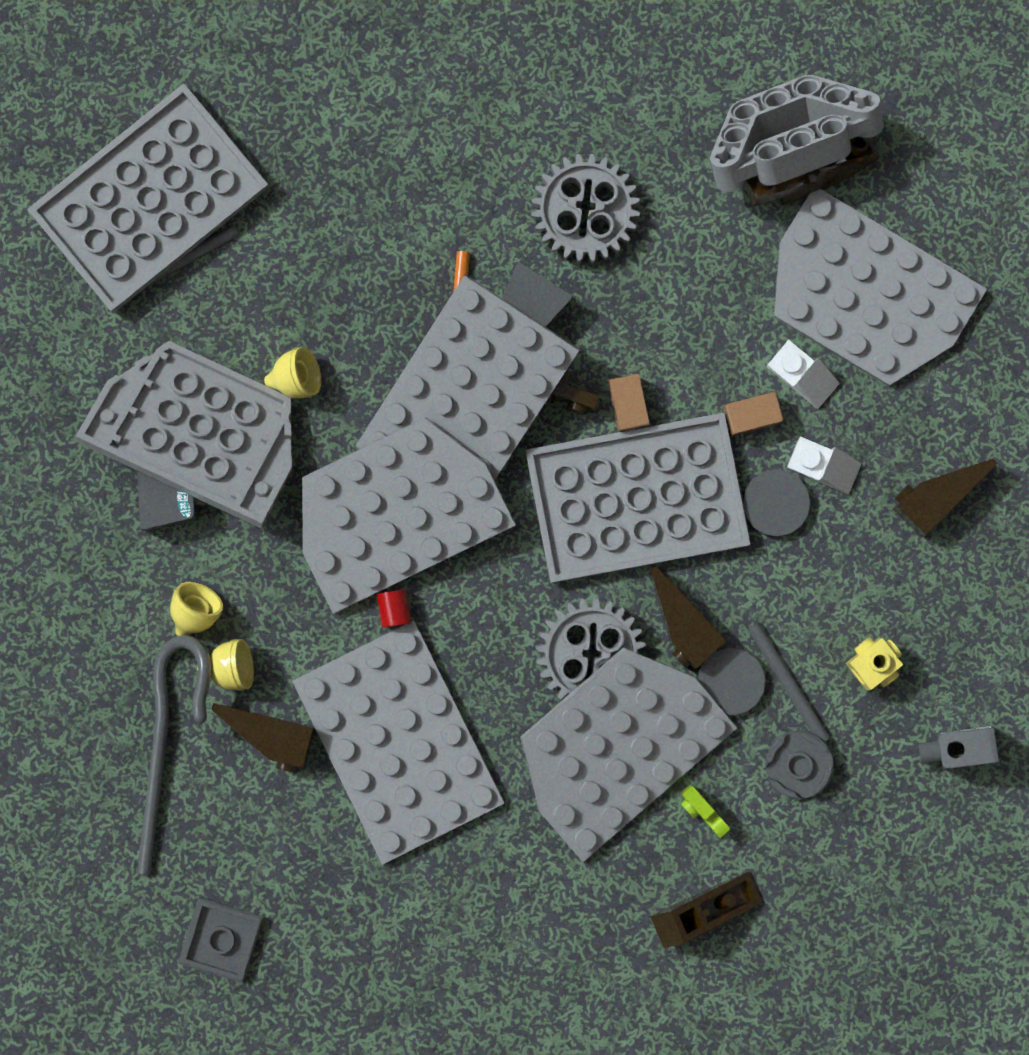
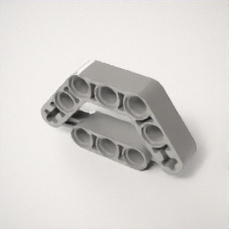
[710,75,884,192]

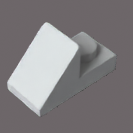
[766,340,840,409]
[786,436,862,494]

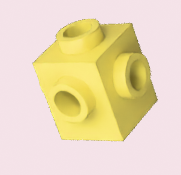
[845,637,903,690]

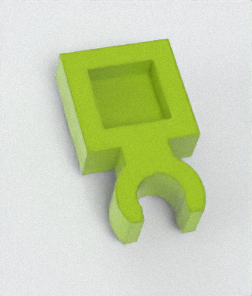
[680,785,730,838]

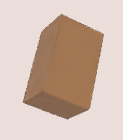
[608,374,650,432]
[723,392,784,437]

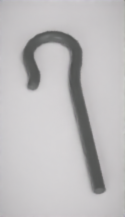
[137,635,212,875]

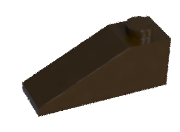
[893,459,998,537]
[649,566,726,669]
[211,703,315,773]
[650,871,763,948]

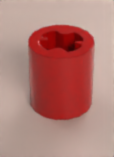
[377,590,412,628]

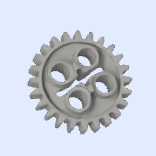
[531,154,640,264]
[535,597,646,699]

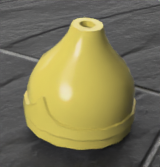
[264,347,321,398]
[170,582,223,636]
[197,639,254,691]

